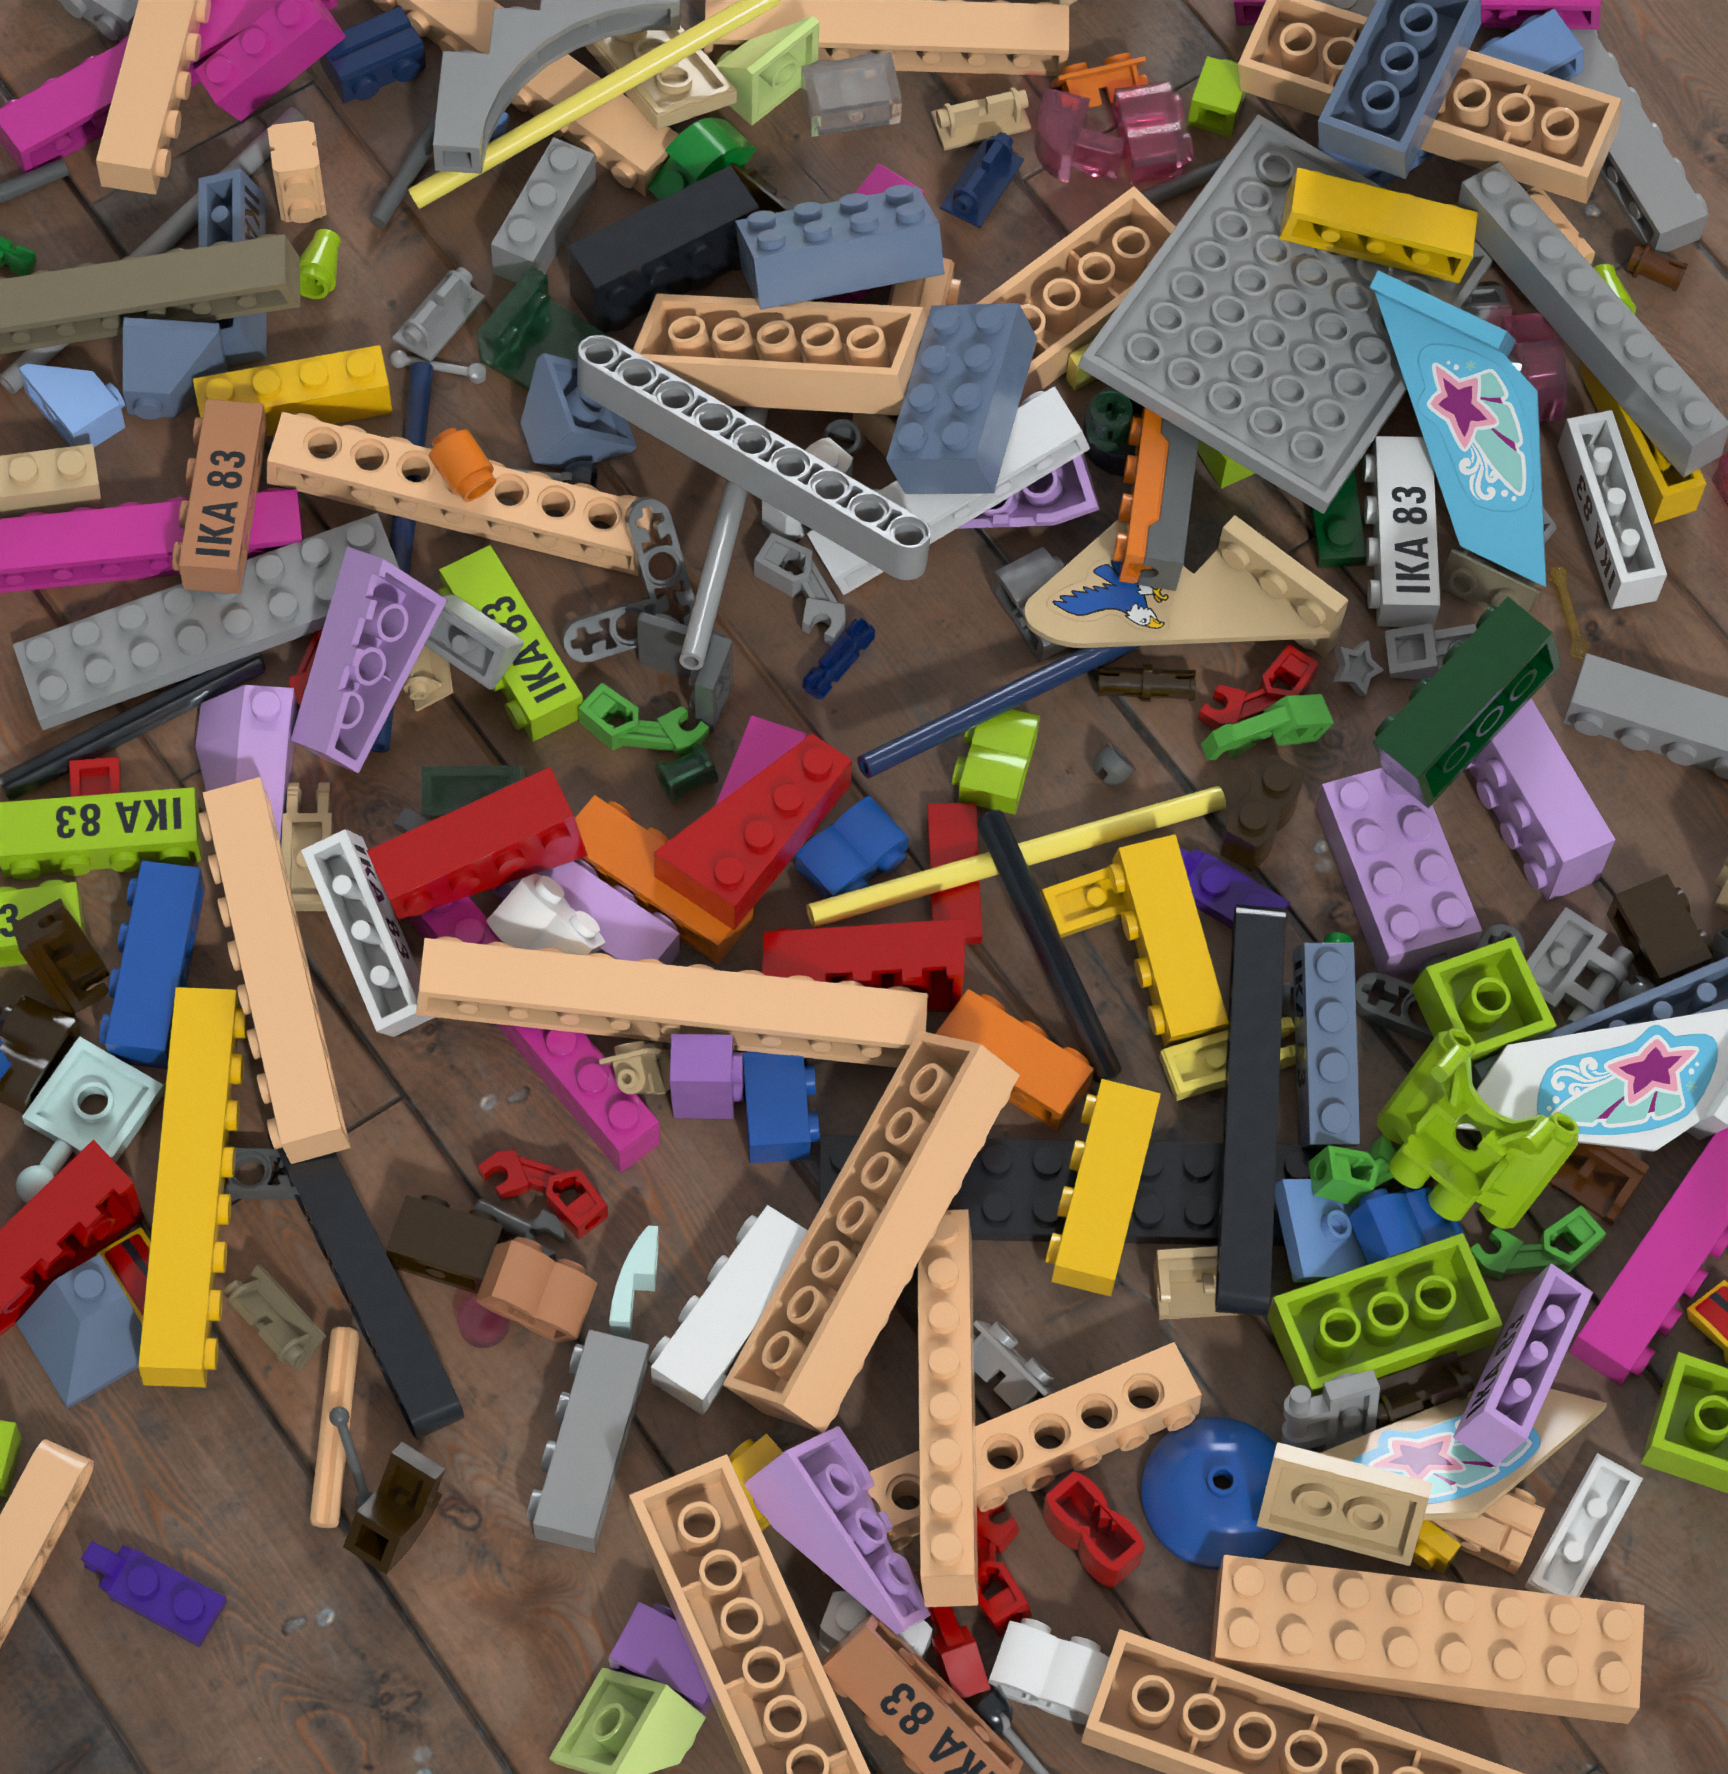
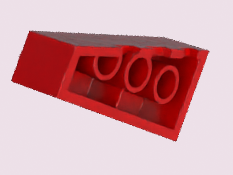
[654,734,852,931]
[366,767,588,920]
[762,919,965,1012]
[0,1139,145,1336]

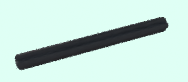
[0,652,266,800]
[977,809,1121,1083]

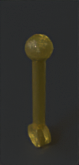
[1550,566,1590,659]

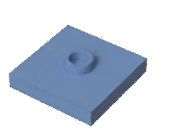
[1275,1179,1368,1283]

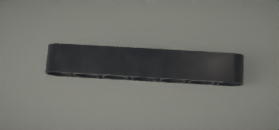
[267,1134,464,1440]

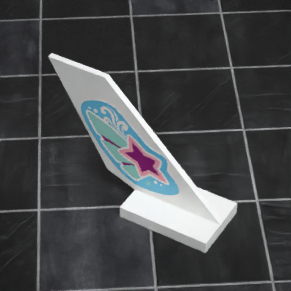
[1457,1009,1728,1152]

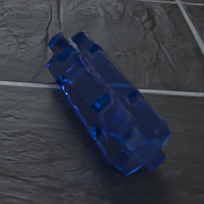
[802,618,875,700]

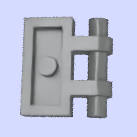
[1527,907,1634,1025]
[1281,1370,1380,1451]

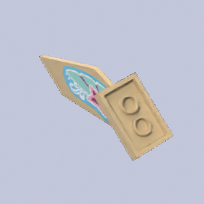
[1257,1388,1607,1566]

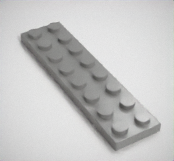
[13,513,399,730]

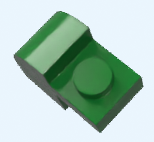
[647,118,757,200]

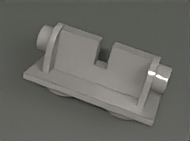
[392,267,486,362]
[973,1320,1057,1410]

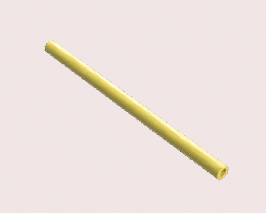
[408,0,781,209]
[806,786,1226,928]

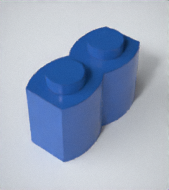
[795,795,908,899]
[1348,1183,1468,1265]

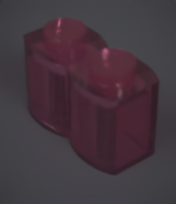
[1112,81,1194,184]

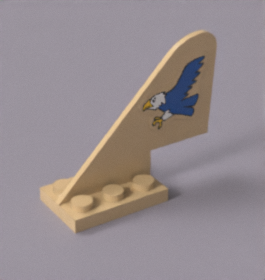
[1024,515,1349,658]

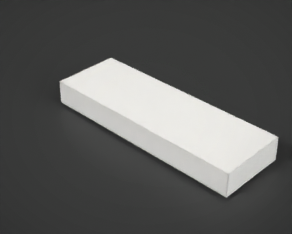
[1524,1453,1643,1597]

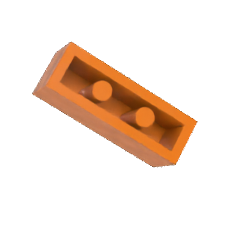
[935,989,1094,1133]

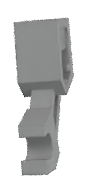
[754,533,846,647]

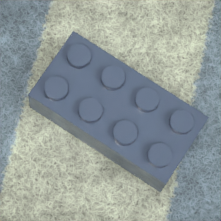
[1318,0,1481,179]
[735,185,945,310]
[886,303,1037,494]

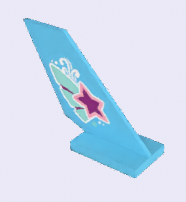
[1369,270,1547,588]

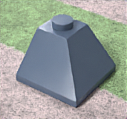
[123,317,228,420]
[520,353,637,469]
[16,1254,142,1409]

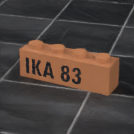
[172,399,268,594]
[822,1613,1023,1774]

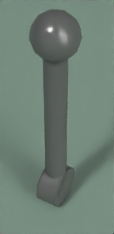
[329,1406,373,1509]

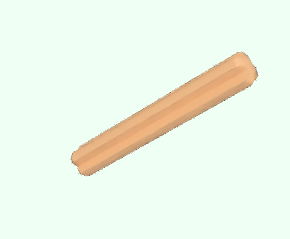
[310,1327,359,1528]

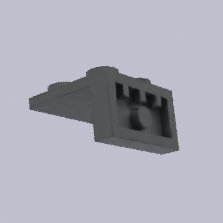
[637,612,733,733]

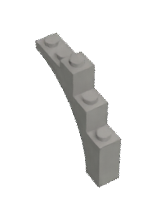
[433,0,681,174]

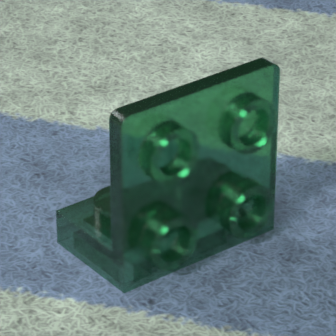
[477,265,608,391]

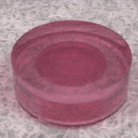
[458,1294,510,1348]

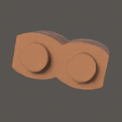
[475,1237,598,1343]

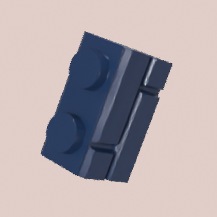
[320,6,426,103]

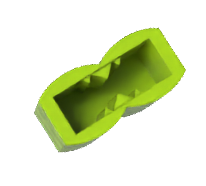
[952,709,1040,815]

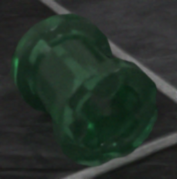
[1087,391,1133,452]
[655,743,718,804]

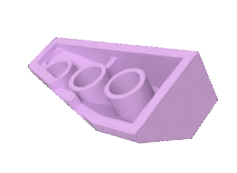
[956,453,1099,529]
[195,685,298,844]
[744,1426,930,1635]

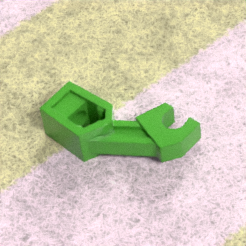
[578,683,709,756]
[1201,694,1334,761]
[1308,1134,1402,1206]
[1470,1206,1607,1280]

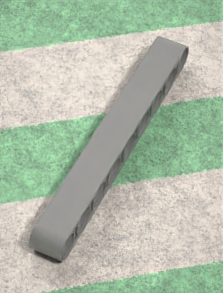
[577,335,931,580]

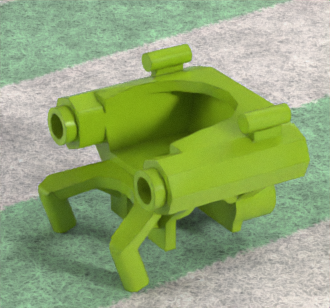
[1376,1028,1579,1229]

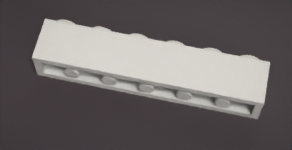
[807,386,1090,595]

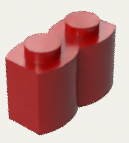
[1042,1471,1145,1589]

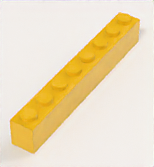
[138,987,248,1388]

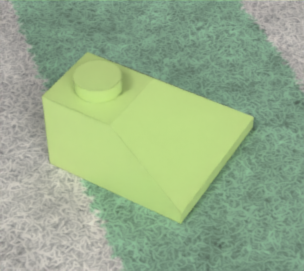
[715,16,819,126]
[549,1667,706,1774]

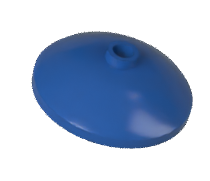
[1141,1417,1285,1570]

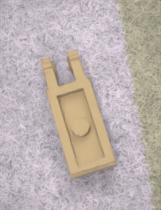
[281,782,333,911]

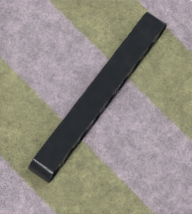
[1215,904,1286,1316]

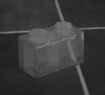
[801,52,902,137]

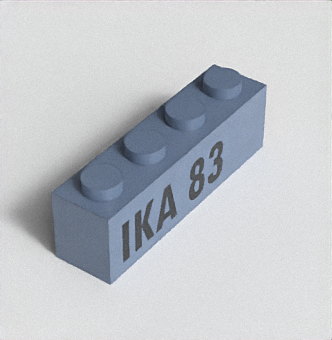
[198,168,267,367]
[1293,943,1360,1149]

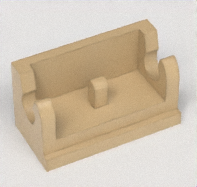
[1153,1246,1244,1320]

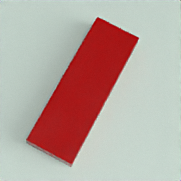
[927,803,983,944]

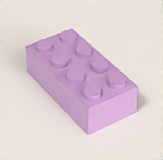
[1466,699,1616,903]
[1315,767,1482,977]

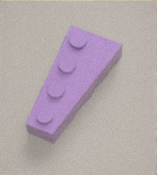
[291,546,447,773]

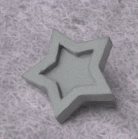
[1333,640,1384,697]

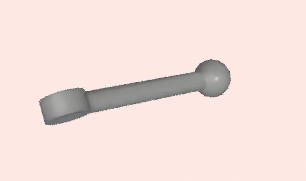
[390,350,486,384]

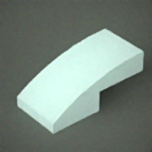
[609,1225,659,1339]

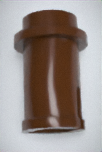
[1625,243,1688,292]

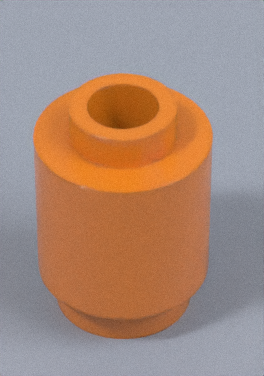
[429,428,496,502]

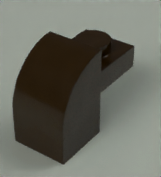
[343,1442,446,1575]

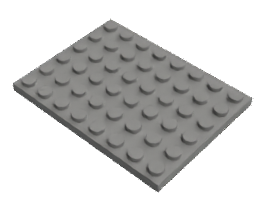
[1078,114,1494,514]

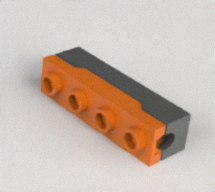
[1113,407,1199,591]

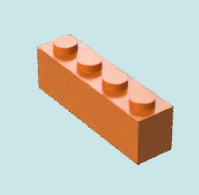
[575,795,754,965]

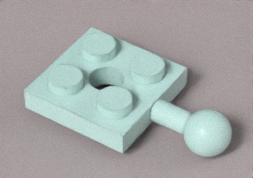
[16,1036,165,1204]

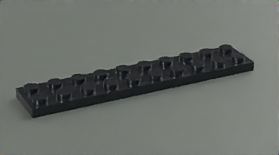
[819,1135,1324,1246]

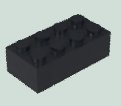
[568,165,759,335]

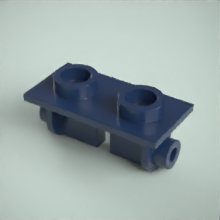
[940,132,1024,228]

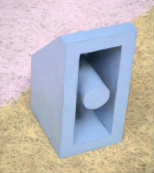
[19,363,126,447]

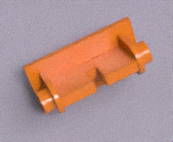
[1050,53,1149,114]

